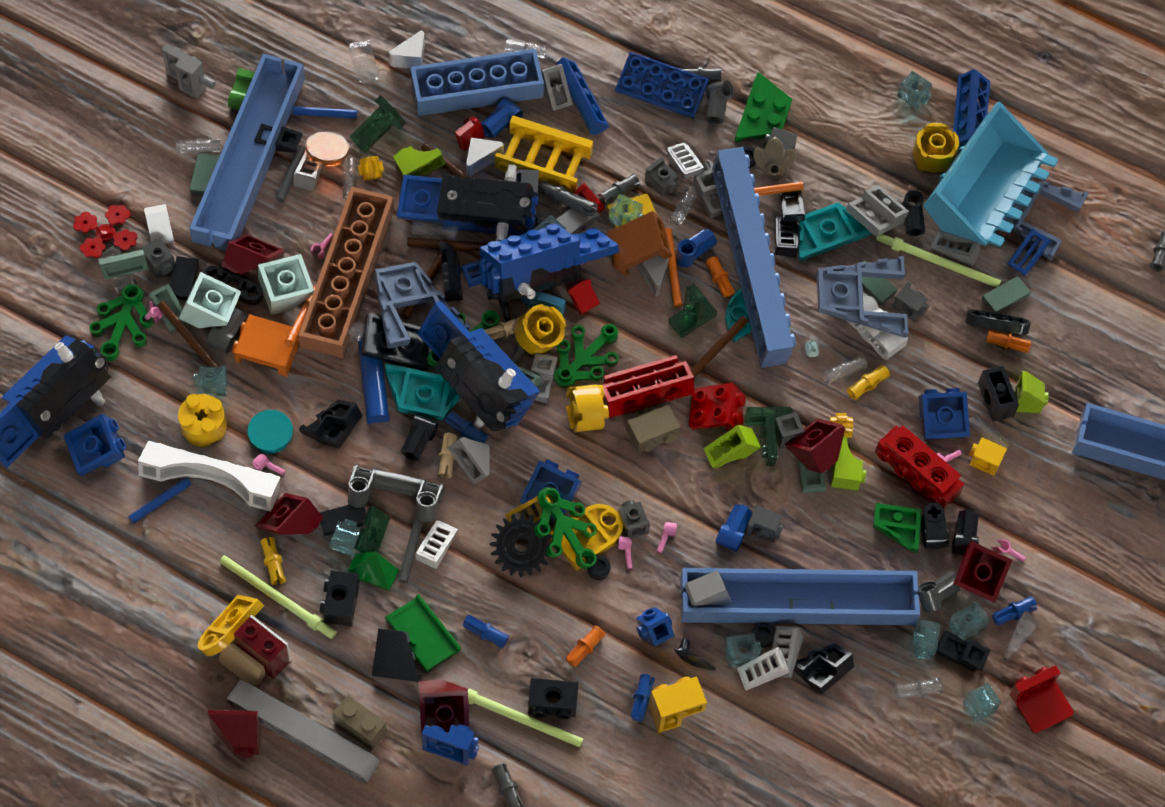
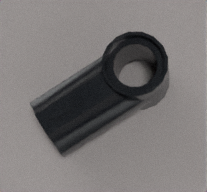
[902,190,925,236]
[401,414,439,461]
[952,509,979,555]

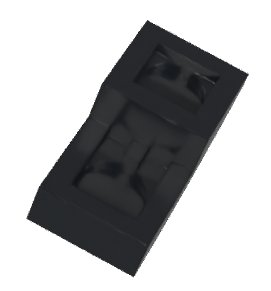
[254,123,303,152]
[934,630,990,671]

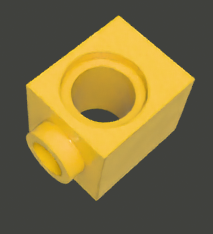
[969,437,1007,476]

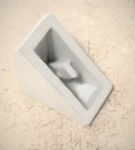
[389,30,425,68]
[466,138,504,177]
[144,204,174,245]

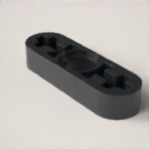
[203,266,263,305]
[965,309,1031,335]

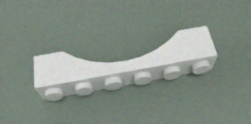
[138,441,280,512]

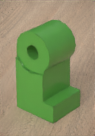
[228,68,255,110]

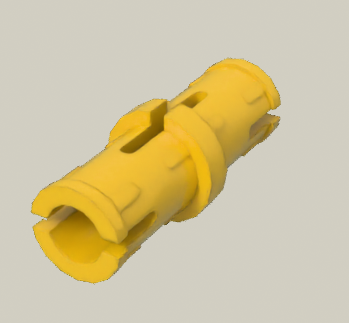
[847,365,890,400]
[260,537,286,585]

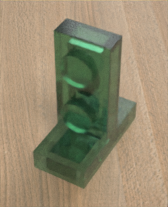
[349,95,406,153]
[668,283,717,338]
[745,407,792,466]

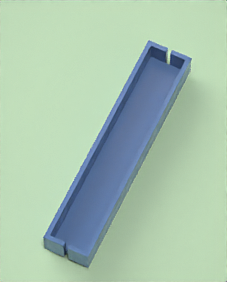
[189,54,305,251]
[1072,403,1165,480]
[680,568,920,625]

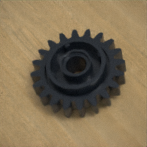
[489,512,553,578]

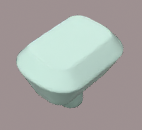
[805,341,819,357]

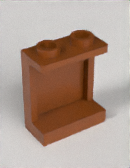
[607,211,672,276]

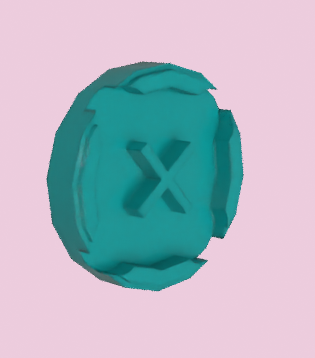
[247,410,293,454]

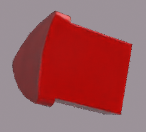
[454,116,484,151]
[573,183,606,214]
[566,279,600,314]

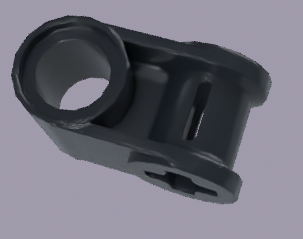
[921,502,950,549]

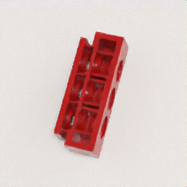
[602,355,694,419]
[875,425,965,509]

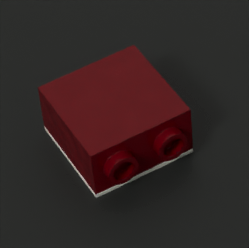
[234,615,291,680]

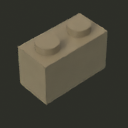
[626,405,680,453]
[333,695,387,750]

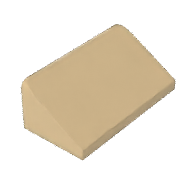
[219,642,266,687]

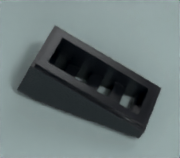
[775,216,798,256]

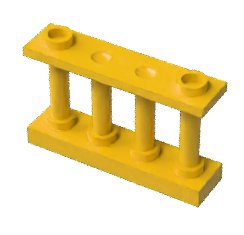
[495,115,594,193]

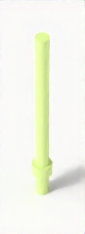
[876,234,1001,288]
[219,555,337,639]
[468,688,583,748]

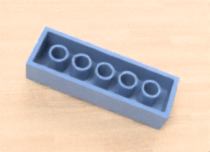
[410,49,544,116]

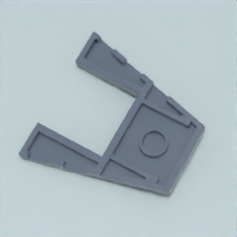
[1004,180,1089,260]
[816,256,909,338]
[374,262,470,349]

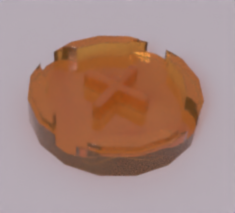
[305,132,349,166]

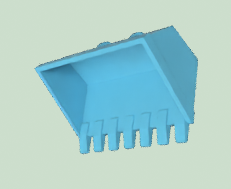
[923,101,1058,247]

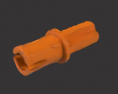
[705,256,735,298]
[986,329,1031,353]
[566,625,605,667]

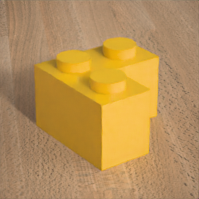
[648,676,707,733]

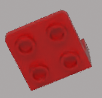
[689,382,746,431]
[1009,665,1074,734]

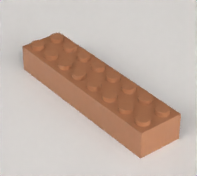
[299,187,394,358]

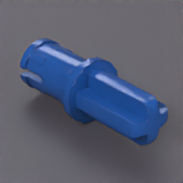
[445,412,488,443]
[992,596,1038,626]
[463,615,509,649]
[631,674,655,722]

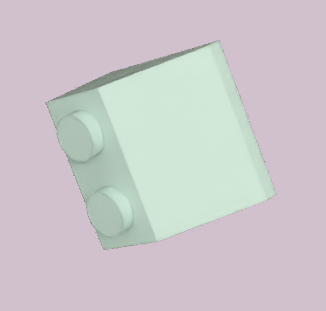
[258,254,314,315]
[179,272,241,328]

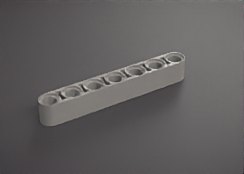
[226,680,380,784]

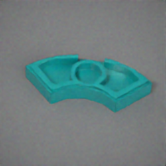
[725,288,752,343]

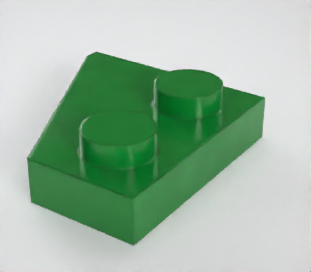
[873,503,922,553]

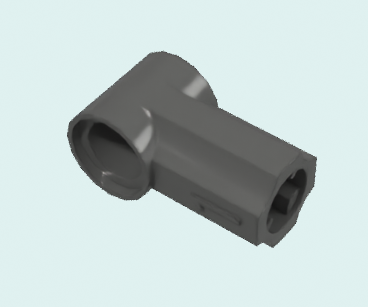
[706,80,734,124]
[206,308,247,354]
[918,571,960,612]

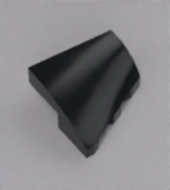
[440,242,463,302]
[299,399,363,449]
[372,628,422,682]
[793,643,854,694]

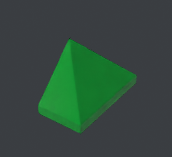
[347,552,399,591]

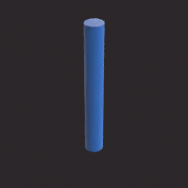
[293,106,357,119]
[128,477,191,524]

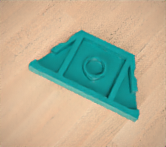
[798,202,873,262]
[384,364,461,421]

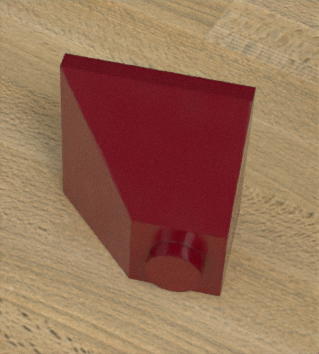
[222,234,285,275]
[785,418,845,473]
[254,493,324,535]
[953,541,1012,603]
[419,680,469,737]
[208,710,261,758]

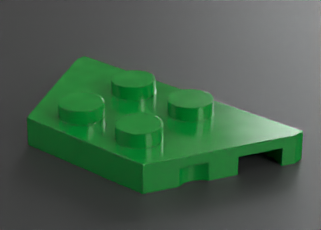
[735,72,792,142]

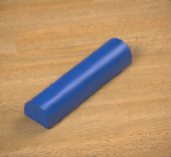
[556,57,609,135]
[358,337,390,424]

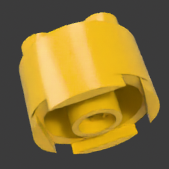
[912,123,959,173]
[514,304,566,355]
[566,384,609,433]
[178,394,227,447]

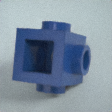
[636,607,675,647]

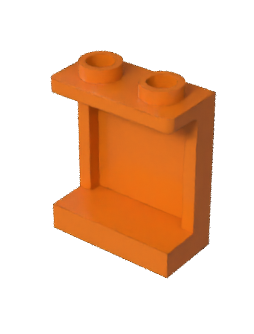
[232,314,300,377]

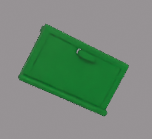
[385,594,461,673]

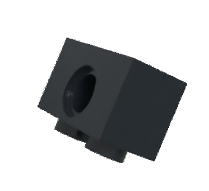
[978,366,1019,421]
[320,570,360,626]
[528,678,579,719]

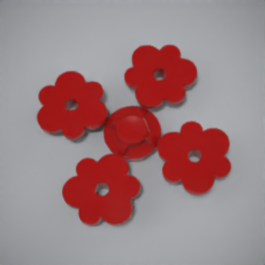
[73,205,138,258]

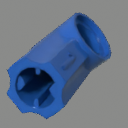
[481,98,523,138]
[676,229,717,267]
[715,504,753,552]

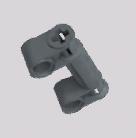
[347,464,445,522]

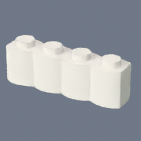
[846,292,908,360]

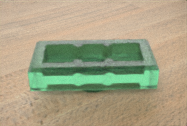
[354,506,390,553]

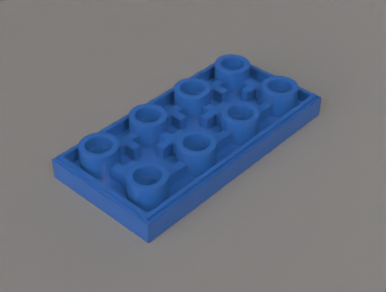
[615,51,709,119]

